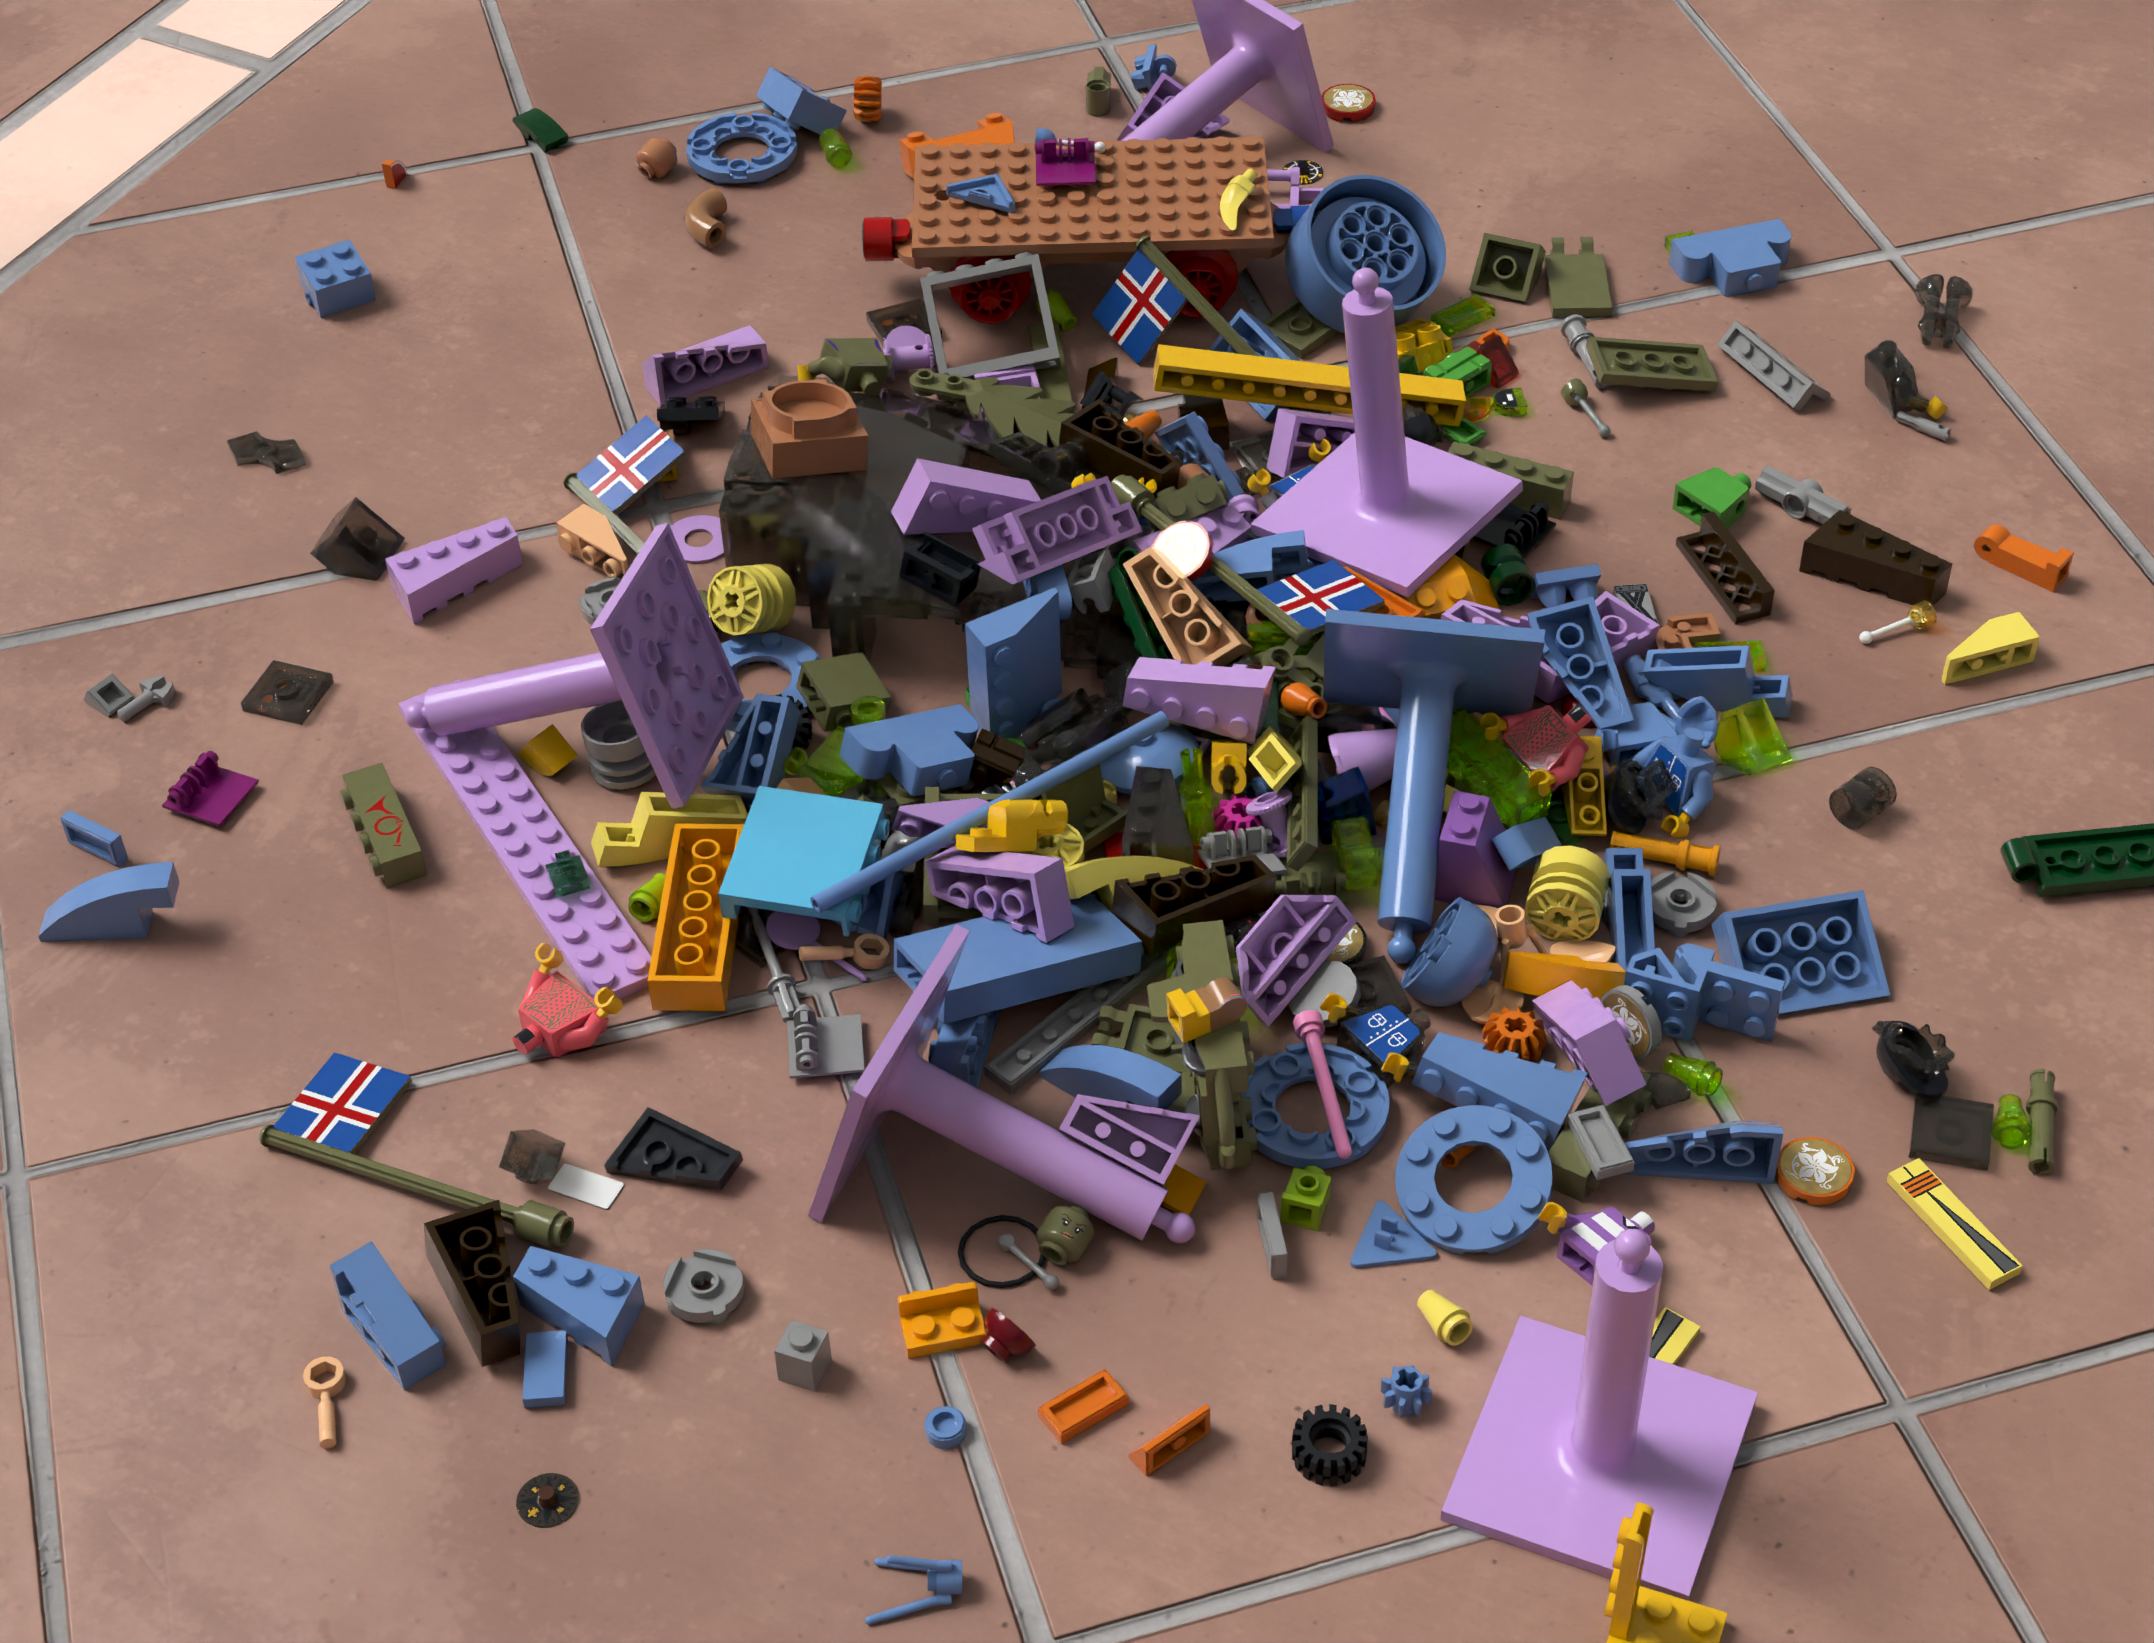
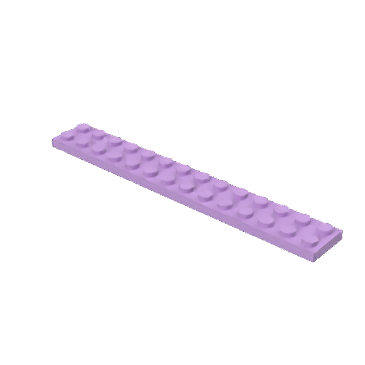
[398,679,651,1000]

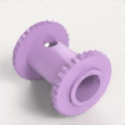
[882,334,937,381]
[1245,789,1293,858]

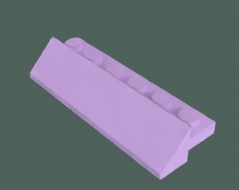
[972,476,1142,584]

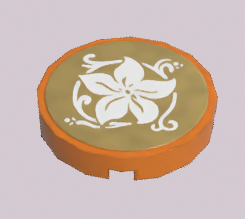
[1775,1137,1855,1206]

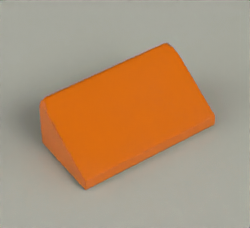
[1129,1404,1210,1476]

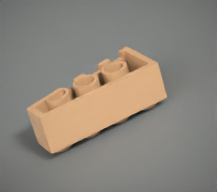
[1123,546,1253,667]

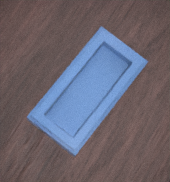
[60,810,128,867]
[522,1330,568,1408]

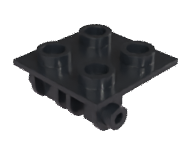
[1473,502,1556,559]

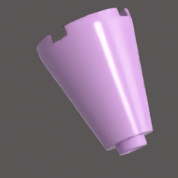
[1328,728,1397,797]

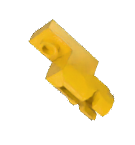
[1211,737,1247,795]
[955,799,1068,852]

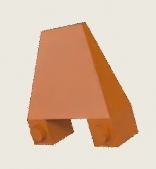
[899,113,1015,179]

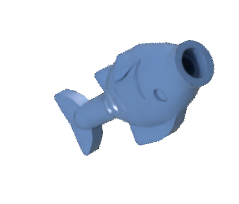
[1623,655,1681,721]

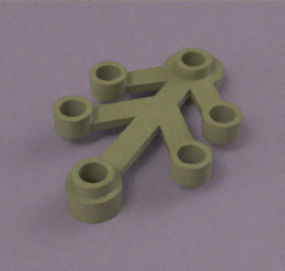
[1261,630,1348,705]

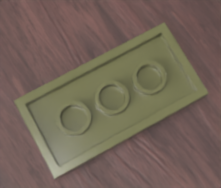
[1586,337,1718,392]

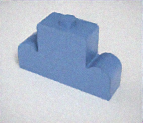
[1669,219,1792,297]
[839,704,979,796]

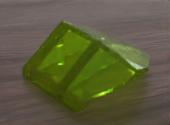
[1714,697,1792,776]

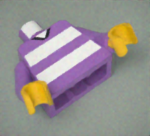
[1538,1202,1655,1286]

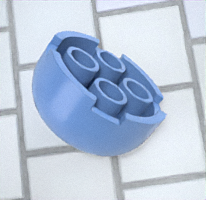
[1400,897,1498,1007]

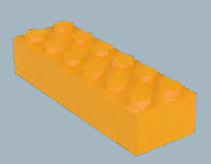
[647,823,744,1011]

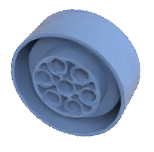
[1285,175,1446,333]

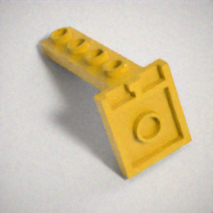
[1604,1502,1727,1643]

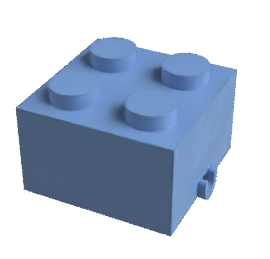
[295,240,376,318]

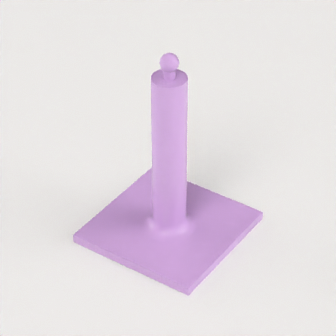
[1121,0,1334,153]
[1251,267,1523,598]
[404,523,744,809]
[808,924,1195,1244]
[1440,1229,1758,1601]

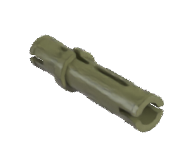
[2026,1069,2058,1175]

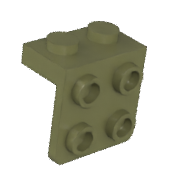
[1042,763,1131,854]

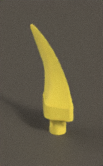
[1220,169,1257,230]

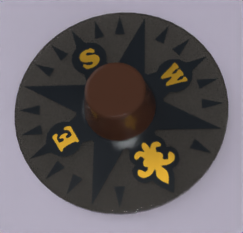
[516,1473,579,1528]

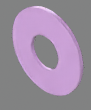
[670,515,735,564]

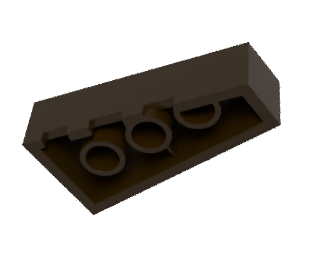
[1057,399,1181,499]
[1799,510,1953,610]
[1112,855,1276,957]
[424,1200,520,1367]

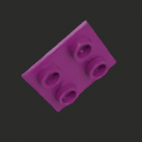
[1035,138,1096,187]
[162,751,259,826]

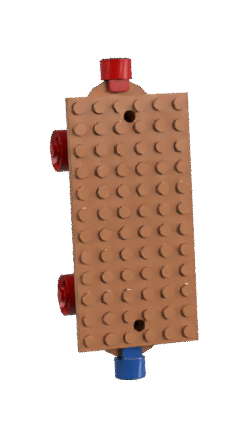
[862,136,1310,324]

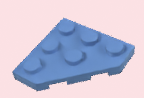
[1154,411,1244,502]

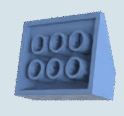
[965,588,1062,738]
[1712,890,1890,1015]

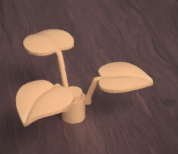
[1461,904,1616,1024]

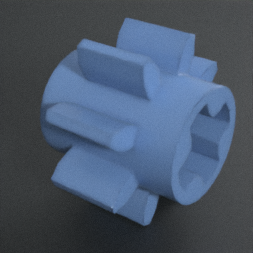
[1381,1365,1432,1418]

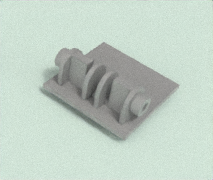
[1197,826,1287,874]
[787,1004,865,1079]

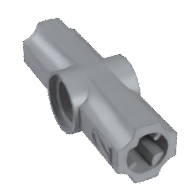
[1755,466,1852,524]

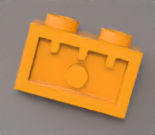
[897,1282,986,1359]

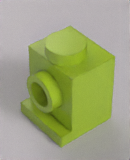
[1281,1166,1332,1231]

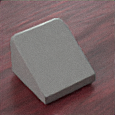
[84,673,135,718]

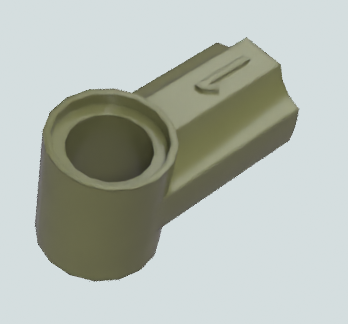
[1085,67,1111,116]

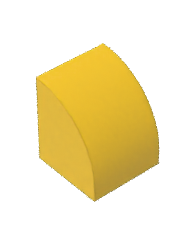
[517,724,578,776]

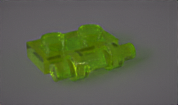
[1248,621,1316,656]

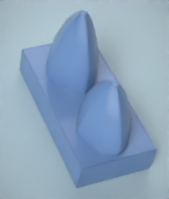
[1531,564,1601,608]

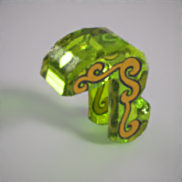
[1331,816,1383,890]

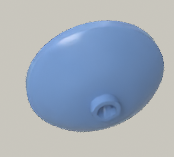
[1100,723,1200,795]

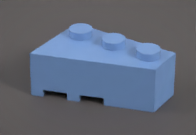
[700,693,800,805]
[329,1241,446,1390]

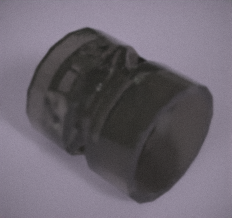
[1829,766,1897,830]

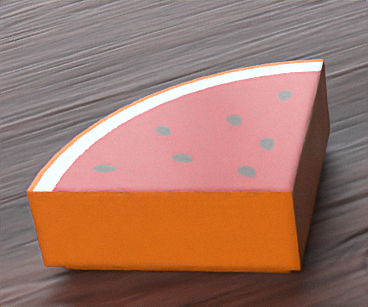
[382,160,408,189]

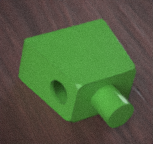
[1672,468,1751,529]

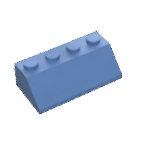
[1208,309,1301,422]

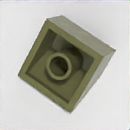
[1469,233,1546,303]

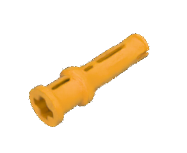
[1610,831,1721,877]

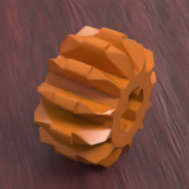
[854,75,882,122]
[1482,1006,1547,1062]

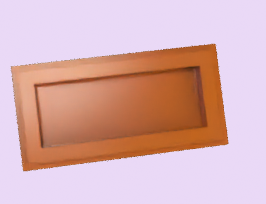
[1038,1369,1129,1444]

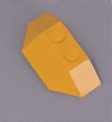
[1387,554,1499,620]

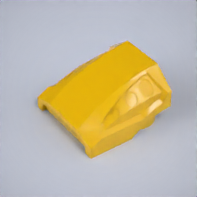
[1395,318,1453,374]

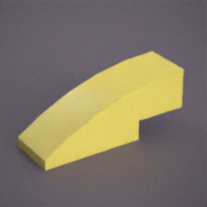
[1247,726,1302,793]

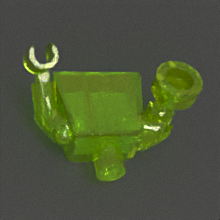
[784,696,886,800]

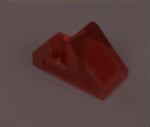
[1455,335,1519,389]

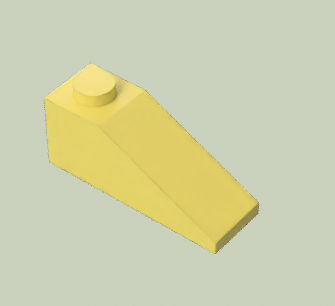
[1941,612,2040,685]

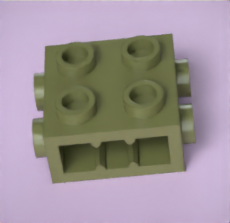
[1151,473,1229,533]
[796,652,891,732]

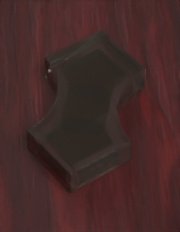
[227,431,306,474]

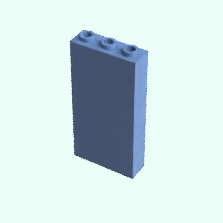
[894,893,1144,1024]

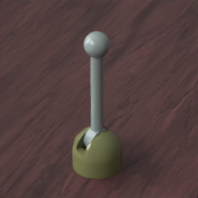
[1561,379,1611,437]

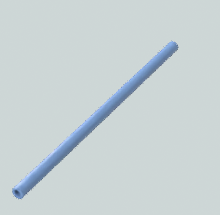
[810,711,1169,913]

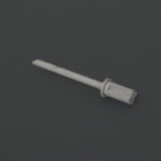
[747,907,801,1023]

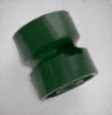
[1480,544,1535,605]

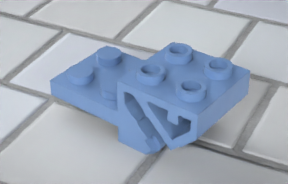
[1624,943,1785,1042]

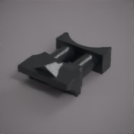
[1080,371,1144,423]

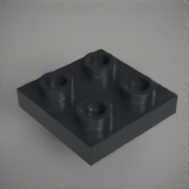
[657,396,725,435]

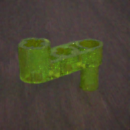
[1179,748,1215,846]

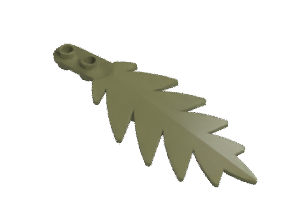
[909,369,1079,470]

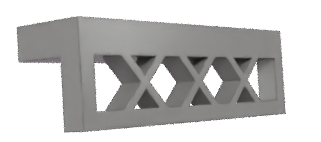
[1717,320,1831,411]

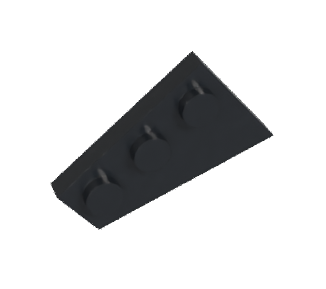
[604,1107,743,1189]

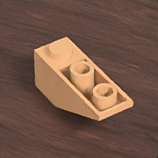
[556,504,628,580]

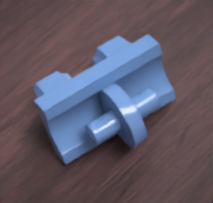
[1131,44,1177,91]

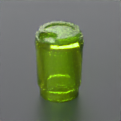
[819,129,852,168]

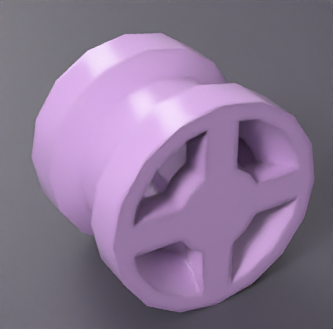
[1227,494,1261,525]

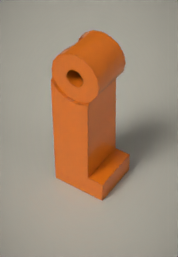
[1974,524,2074,592]

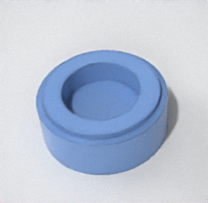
[924,1406,966,1449]

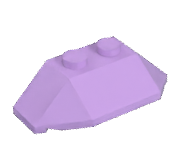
[1236,895,1357,1027]

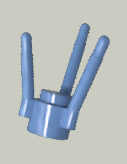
[865,1555,962,1625]

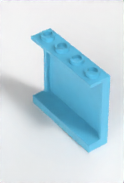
[718,786,890,937]

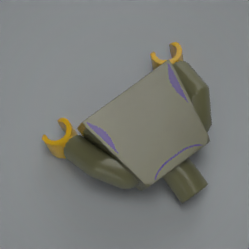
[797,338,894,397]

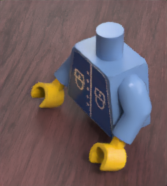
[1607,728,1715,839]

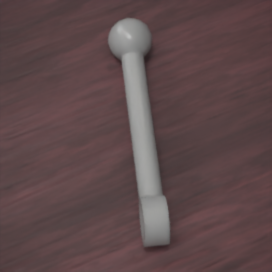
[999,1234,1059,1290]

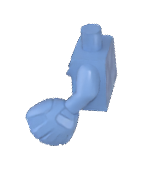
[1594,696,1719,767]

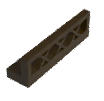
[1676,511,1775,624]

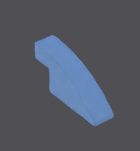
[1191,530,1308,604]
[1643,645,1793,718]
[1603,848,1655,971]
[38,862,180,942]
[1039,1045,1182,1110]

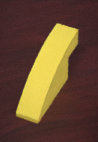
[591,792,748,867]
[1064,856,1203,912]

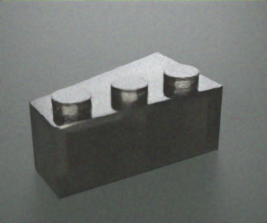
[1122,766,1193,865]

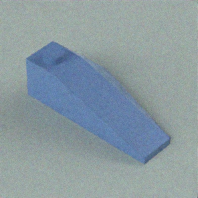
[1527,596,1634,730]
[1623,1121,1783,1184]

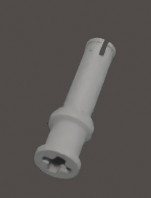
[1560,314,1609,389]

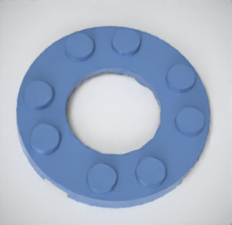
[686,112,797,184]
[721,632,821,731]
[1242,1043,1390,1169]
[1395,1105,1553,1255]

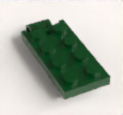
[1108,547,1174,659]
[2000,823,2154,897]

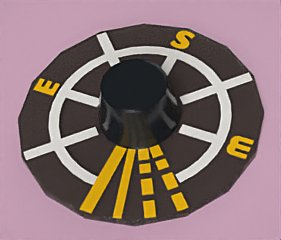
[1282,160,1324,185]

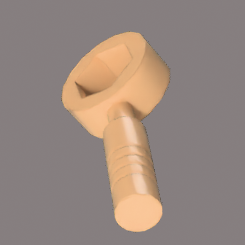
[799,933,890,970]
[303,1356,346,1449]

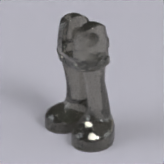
[1915,274,1973,348]

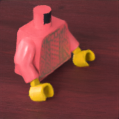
[1479,704,1592,796]
[512,943,623,1057]

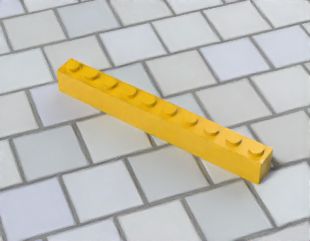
[1153,344,1466,427]

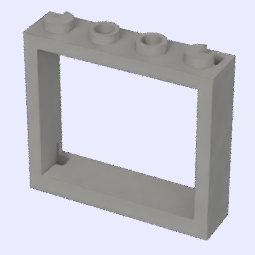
[920,252,1061,380]

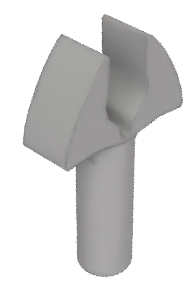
[117,676,175,721]

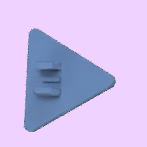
[1350,1201,1436,1269]

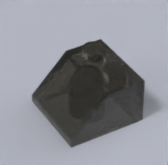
[310,497,405,581]

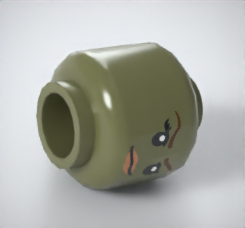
[1036,1205,1095,1265]

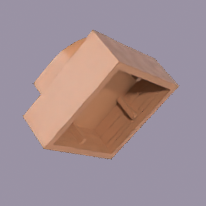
[751,379,868,479]

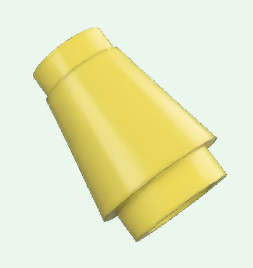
[1417,1290,1473,1346]

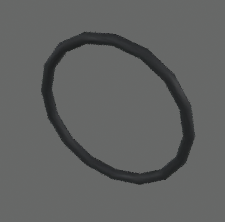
[957,1215,1045,1288]

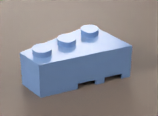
[756,67,847,140]
[513,1246,645,1366]

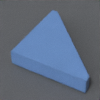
[946,174,1016,213]

